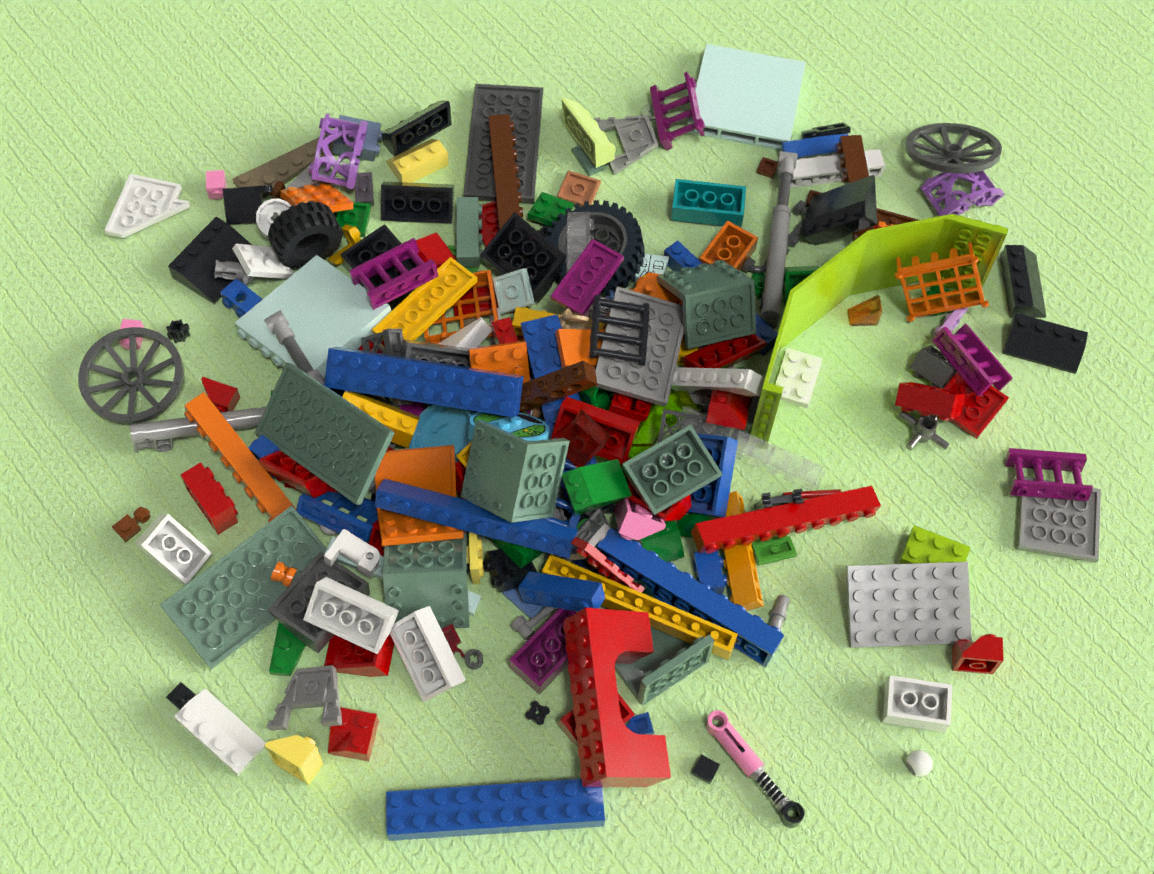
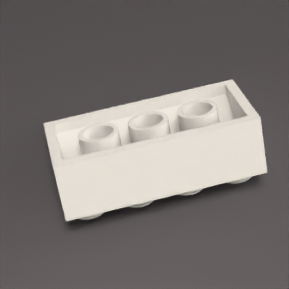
[303,577,399,654]
[390,606,466,702]
[174,689,266,777]

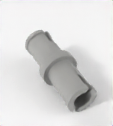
[770,595,790,630]

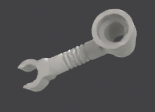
[510,606,558,640]

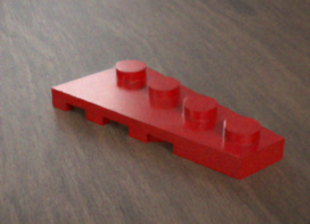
[571,537,645,593]

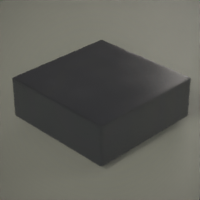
[692,754,720,784]

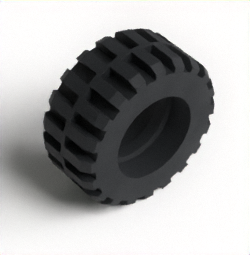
[268,201,343,268]

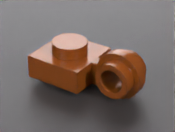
[112,507,151,543]

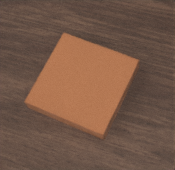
[556,170,601,207]

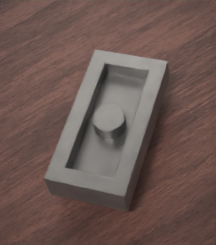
[355,172,374,205]

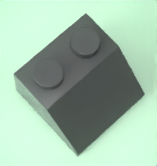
[910,345,957,388]

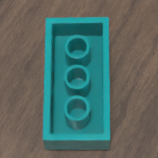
[671,179,746,228]

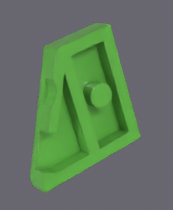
[752,536,797,566]

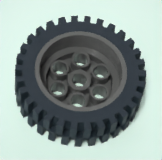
[545,200,645,296]

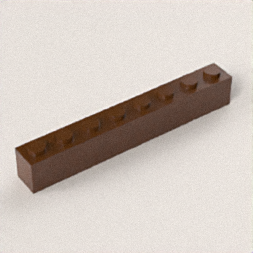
[489,114,523,230]
[835,135,879,242]

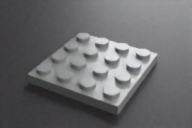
[1017,476,1101,563]

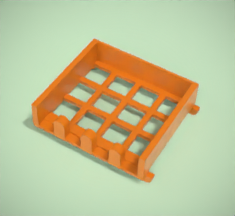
[894,242,989,322]
[424,270,499,344]

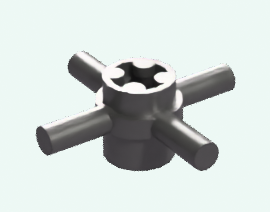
[899,411,950,450]

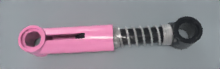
[706,710,805,828]

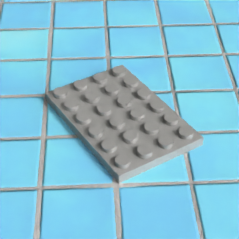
[595,286,684,407]
[846,562,972,648]

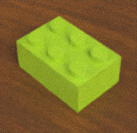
[898,525,971,564]

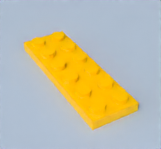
[372,257,478,342]

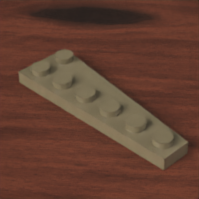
[232,134,334,199]

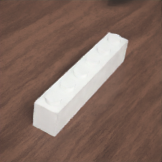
[776,149,885,188]

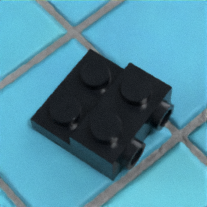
[483,549,537,593]

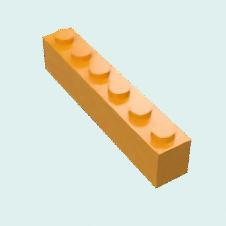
[721,491,764,611]

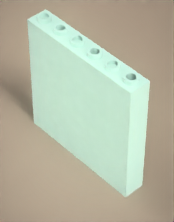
[688,44,806,151]
[235,255,392,378]

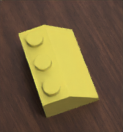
[386,139,449,183]
[264,735,323,785]

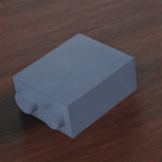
[332,115,383,161]

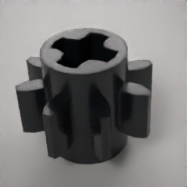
[166,319,190,343]

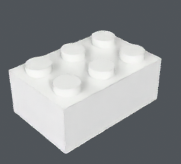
[134,513,212,584]
[882,675,952,732]

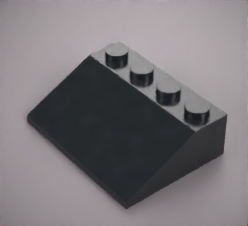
[803,175,877,245]
[480,212,567,303]
[168,217,252,305]
[340,224,417,310]

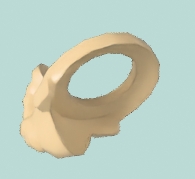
[559,308,589,329]

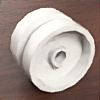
[256,199,291,241]

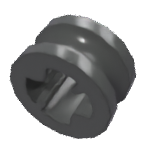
[465,649,483,670]

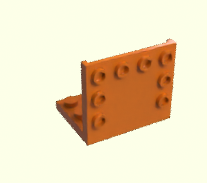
[375,445,463,546]

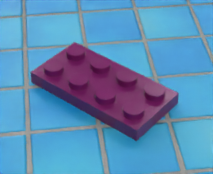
[550,239,624,316]

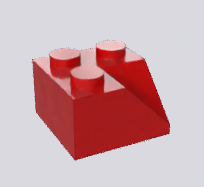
[952,634,1004,674]
[328,707,379,762]

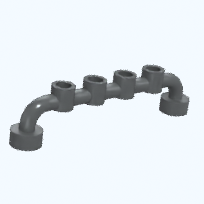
[741,200,807,274]

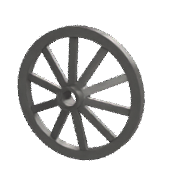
[905,123,1002,173]
[78,327,184,424]

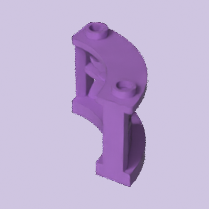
[309,113,368,189]
[920,162,1005,216]

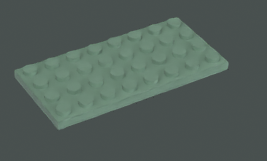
[255,362,395,505]
[160,505,327,670]

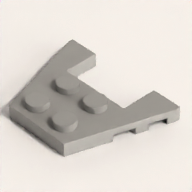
[594,116,658,175]
[544,507,610,561]
[267,666,342,731]

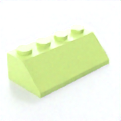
[562,98,616,168]

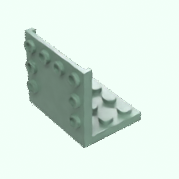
[657,260,756,349]
[461,420,570,523]
[383,533,470,629]
[615,602,714,706]

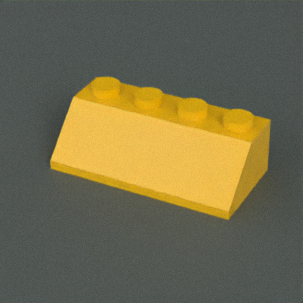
[343,390,420,448]

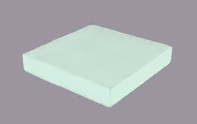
[492,268,535,314]

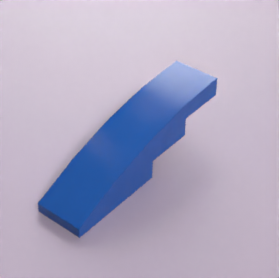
[781,134,849,160]

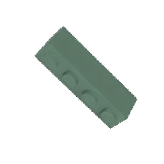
[457,197,483,267]

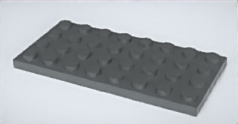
[464,84,543,203]

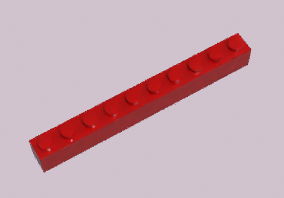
[691,485,881,554]

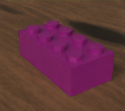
[509,609,577,695]

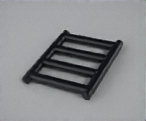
[589,295,649,366]

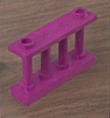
[650,72,705,150]
[349,238,438,310]
[931,323,1013,396]
[1004,448,1093,501]

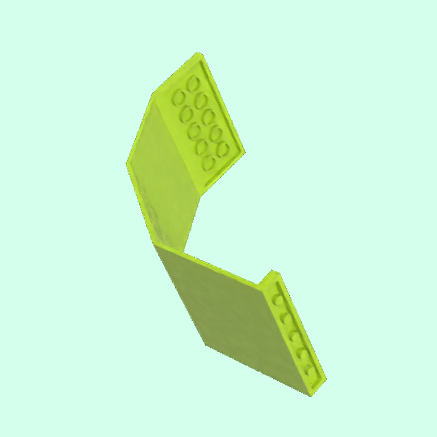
[748,214,1008,449]

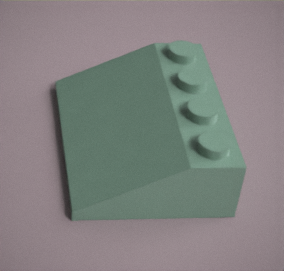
[622,424,723,515]

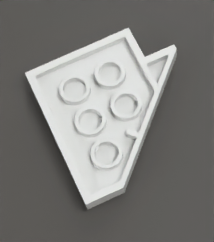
[104,174,190,238]

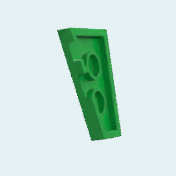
[269,622,306,676]

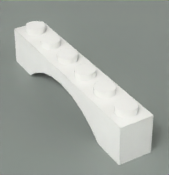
[671,367,765,396]

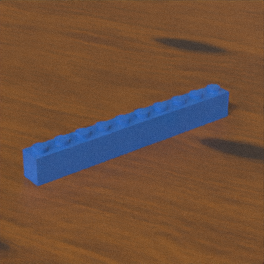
[375,479,578,558]

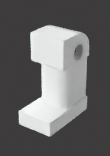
[324,529,380,578]

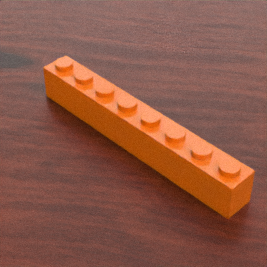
[184,392,296,522]

